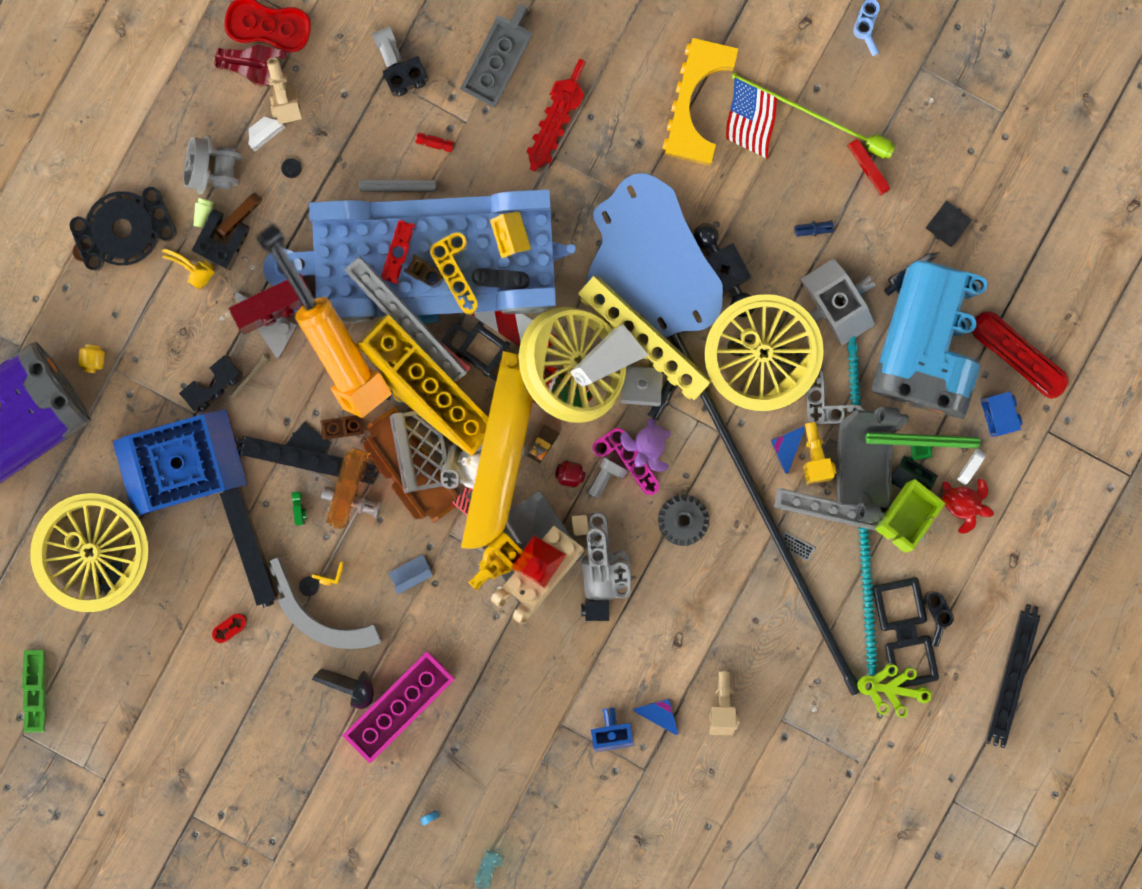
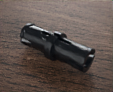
[647,381,677,421]

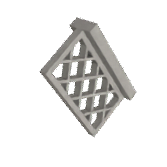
[390,411,451,494]

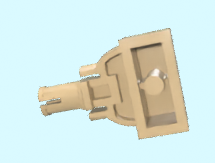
[267,58,302,124]
[709,671,739,736]

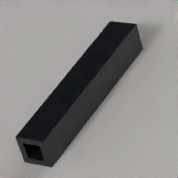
[219,487,278,608]

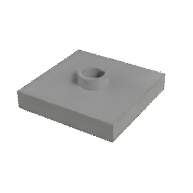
[621,366,663,406]

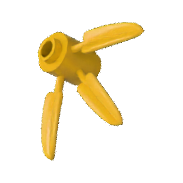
[162,249,215,290]

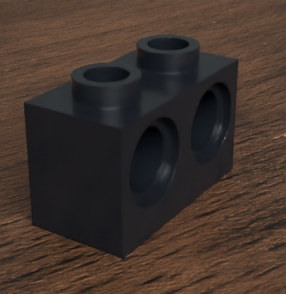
[382,56,429,97]
[581,599,609,621]

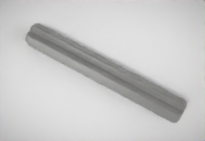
[359,180,437,191]

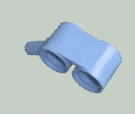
[853,0,880,56]

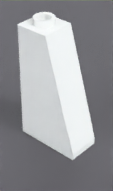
[570,324,648,387]

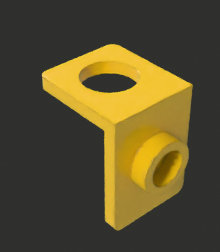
[312,561,345,586]

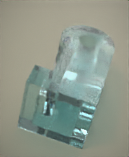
[474,850,504,889]

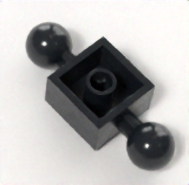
[693,223,755,318]

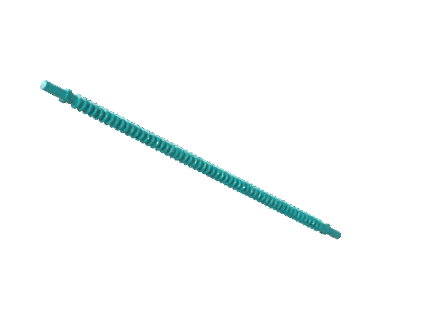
[847,336,878,699]

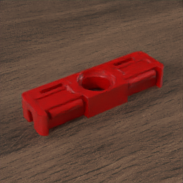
[847,138,891,196]
[381,220,416,284]

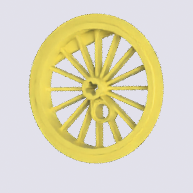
[705,294,823,411]
[519,307,626,423]
[30,493,148,612]

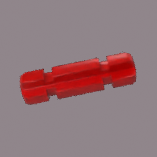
[415,132,454,152]

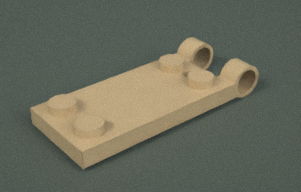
[491,526,585,625]

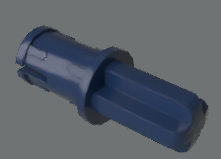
[794,220,834,237]

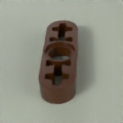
[215,192,262,239]

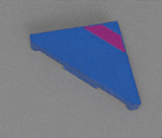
[771,426,805,474]
[634,699,678,735]

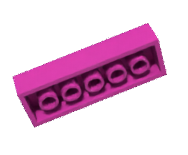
[342,650,456,763]

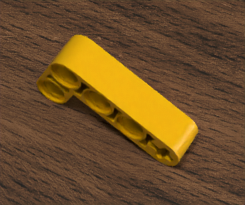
[430,233,478,315]

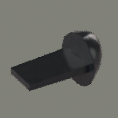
[312,668,374,709]

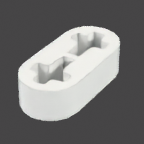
[957,449,986,485]

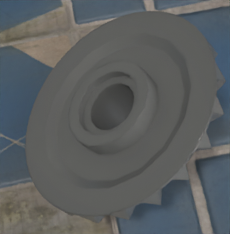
[658,495,709,546]

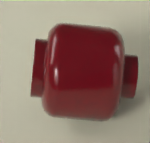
[555,460,586,488]

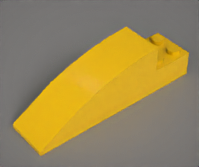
[356,315,488,456]

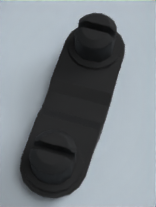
[472,268,530,289]

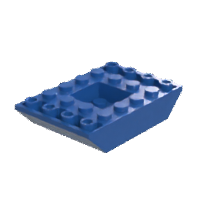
[112,409,248,516]

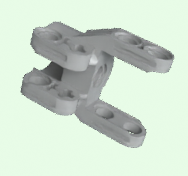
[581,511,631,601]

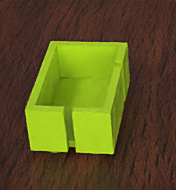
[874,479,946,553]

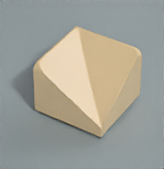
[572,514,589,536]

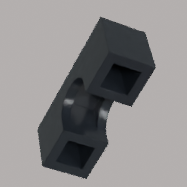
[179,355,242,412]

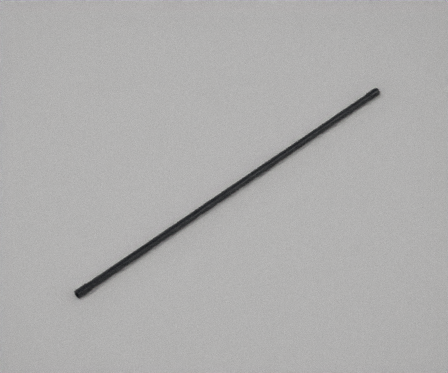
[605,211,860,696]

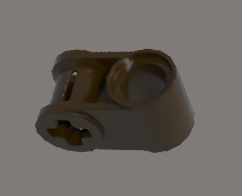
[403,254,443,288]

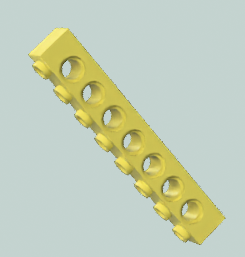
[578,275,712,400]

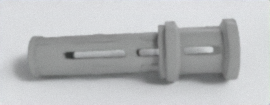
[321,487,382,519]

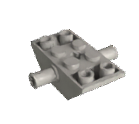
[800,259,875,346]

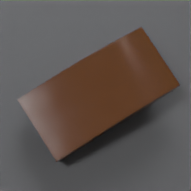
[320,415,364,440]

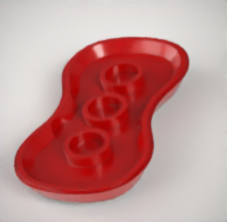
[224,0,311,53]

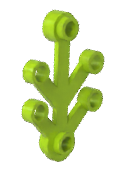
[858,663,932,718]

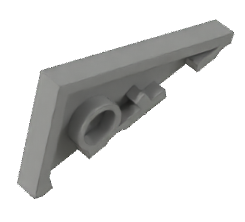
[235,292,298,359]

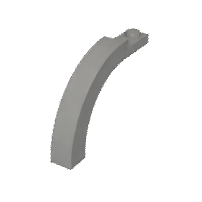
[269,557,383,649]

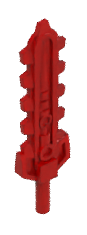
[526,59,586,172]

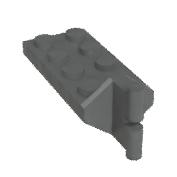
[460,4,533,108]

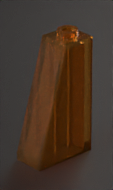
[326,447,371,529]

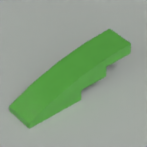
[22,650,46,733]

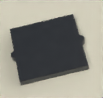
[926,201,972,247]
[285,422,330,453]

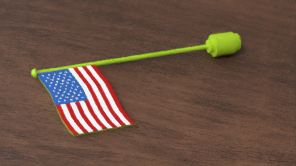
[726,72,896,160]

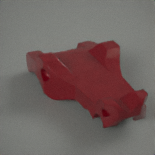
[214,45,288,86]

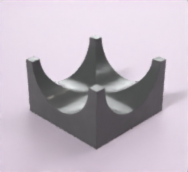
[482,490,584,602]

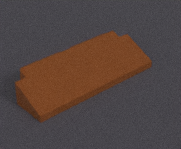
[363,406,459,523]

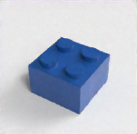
[980,391,1022,437]

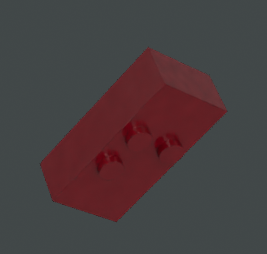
[228,273,314,335]

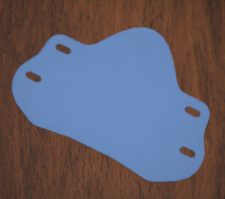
[586,173,723,337]

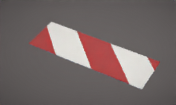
[471,310,556,348]

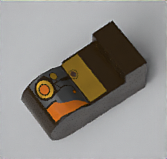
[527,425,560,463]

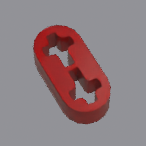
[212,613,247,643]

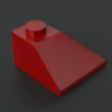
[512,535,566,588]

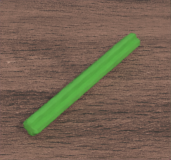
[865,432,980,448]

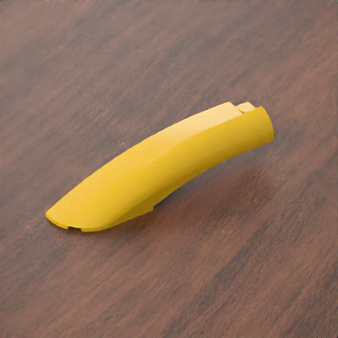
[461,351,533,549]

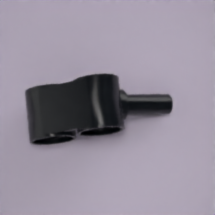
[924,591,954,647]

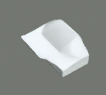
[248,117,286,151]

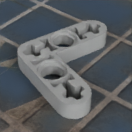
[806,369,864,424]

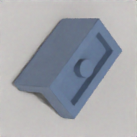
[389,555,434,594]

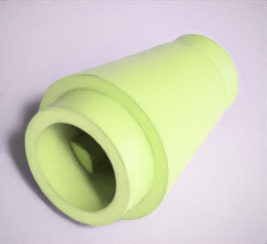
[193,198,214,228]

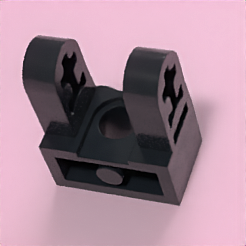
[191,209,250,271]

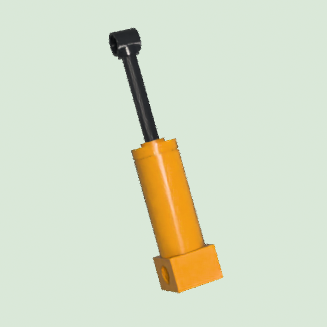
[255,223,392,418]

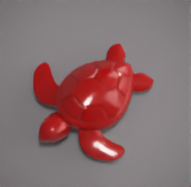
[941,479,994,534]

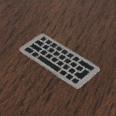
[782,532,815,561]

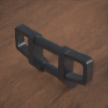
[442,321,511,381]

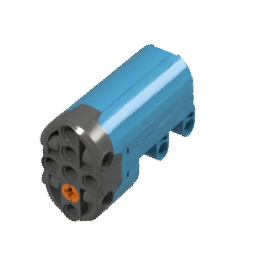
[871,260,987,419]

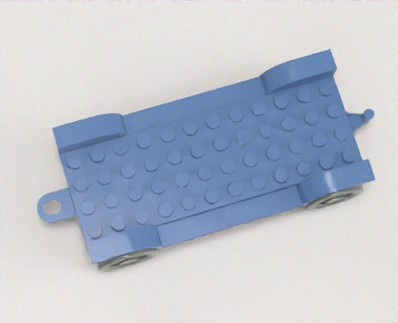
[288,190,576,324]

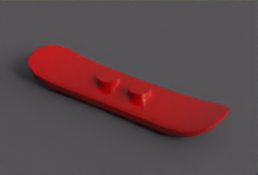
[971,311,1069,399]

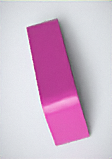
[592,428,659,495]

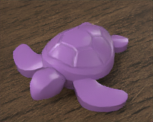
[620,418,671,472]

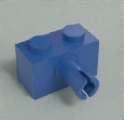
[591,708,635,752]

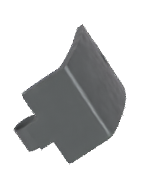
[837,407,909,522]

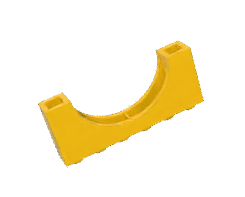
[662,38,738,166]

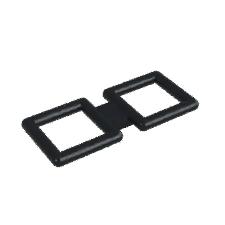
[873,577,939,688]

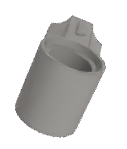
[372,26,403,69]

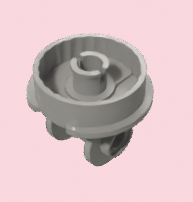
[183,135,243,194]

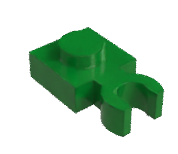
[291,491,308,526]

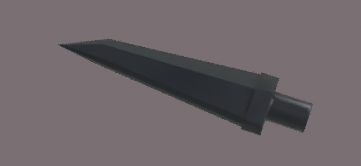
[884,252,940,296]

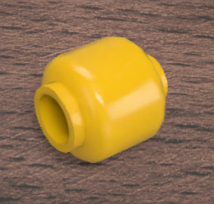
[78,344,105,373]

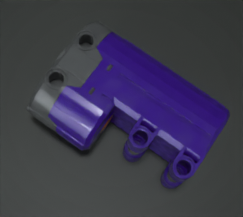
[0,341,91,484]

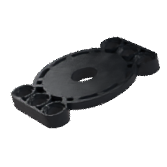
[69,187,176,271]

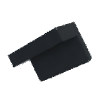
[892,455,938,491]

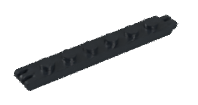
[235,436,377,485]
[985,604,1040,748]

